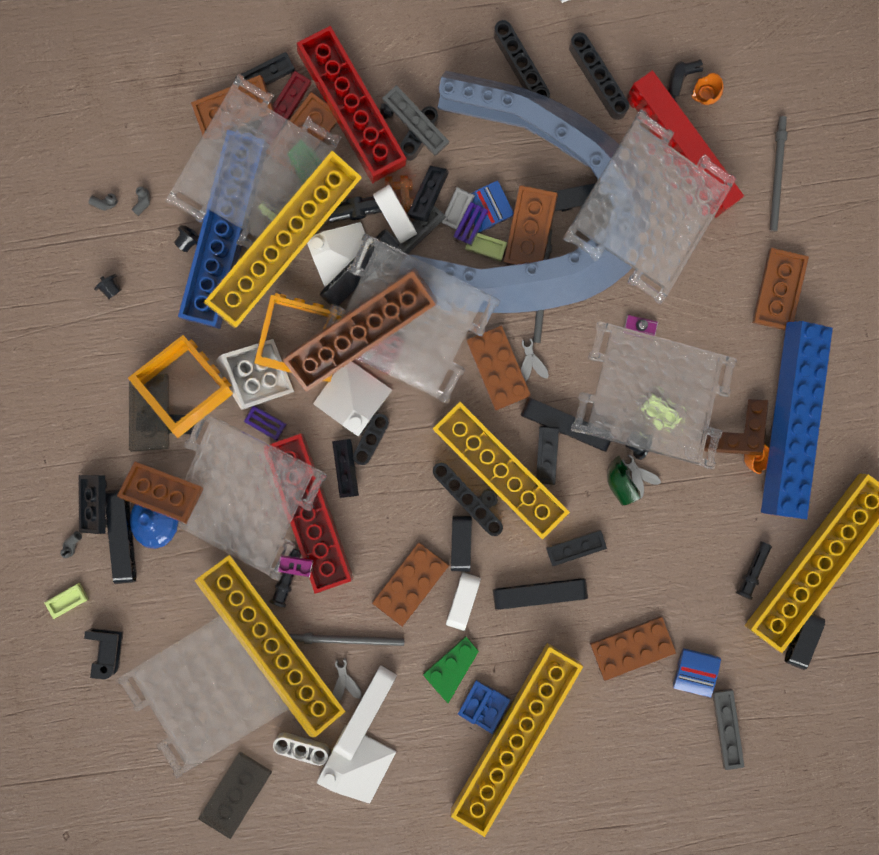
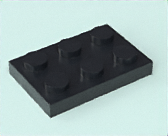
[79,475,107,534]

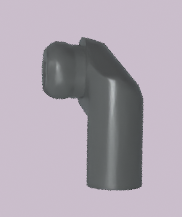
[131,186,150,216]
[88,194,118,211]
[60,531,82,558]

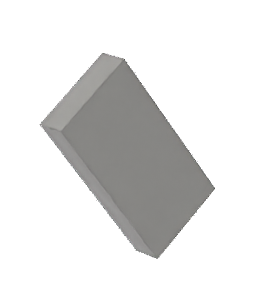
[441,187,475,230]

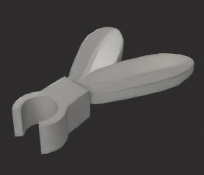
[521,338,549,382]
[622,455,661,498]
[333,658,361,702]

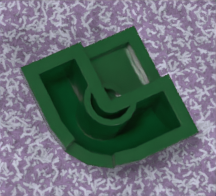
[607,456,641,506]

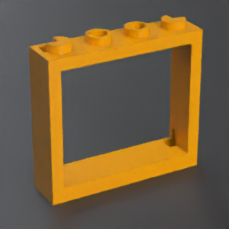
[254,293,345,382]
[128,335,233,438]

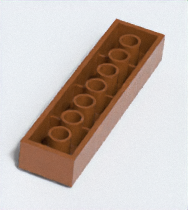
[283,267,437,392]

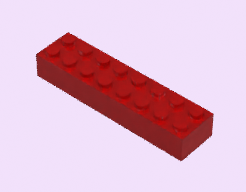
[297,26,407,184]
[627,70,744,218]
[264,434,354,594]

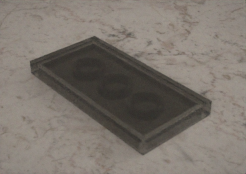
[129,374,169,452]
[198,752,272,839]

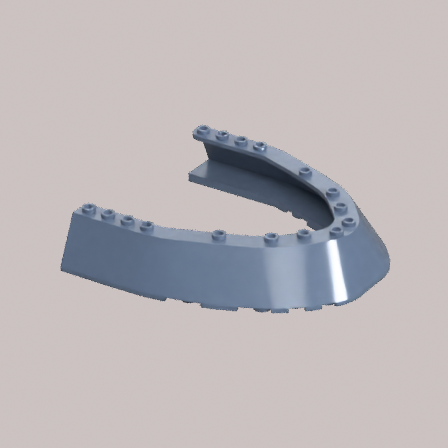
[399,71,650,313]

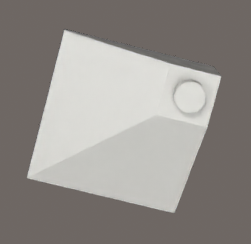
[307,222,381,287]
[215,339,294,410]
[313,362,392,437]
[317,725,396,804]

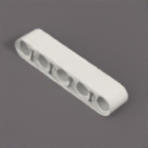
[333,665,397,760]

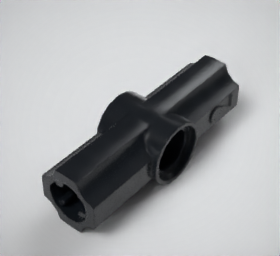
[329,196,382,223]

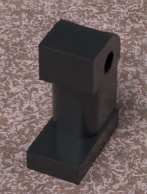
[84,628,123,679]

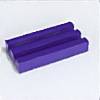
[453,202,488,245]
[244,406,287,441]

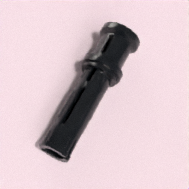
[735,541,773,600]
[269,548,301,608]

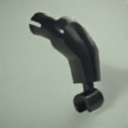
[668,59,703,103]

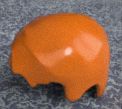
[691,73,724,106]
[744,444,770,474]

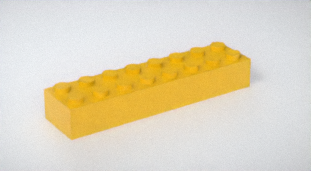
[433,402,570,540]

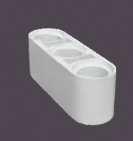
[373,184,417,243]
[446,572,481,631]
[273,732,330,766]

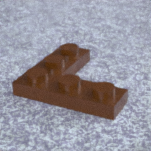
[703,399,769,455]

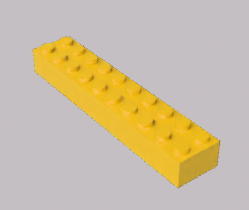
[204,151,362,328]
[744,474,879,653]
[194,555,345,737]
[451,643,583,837]

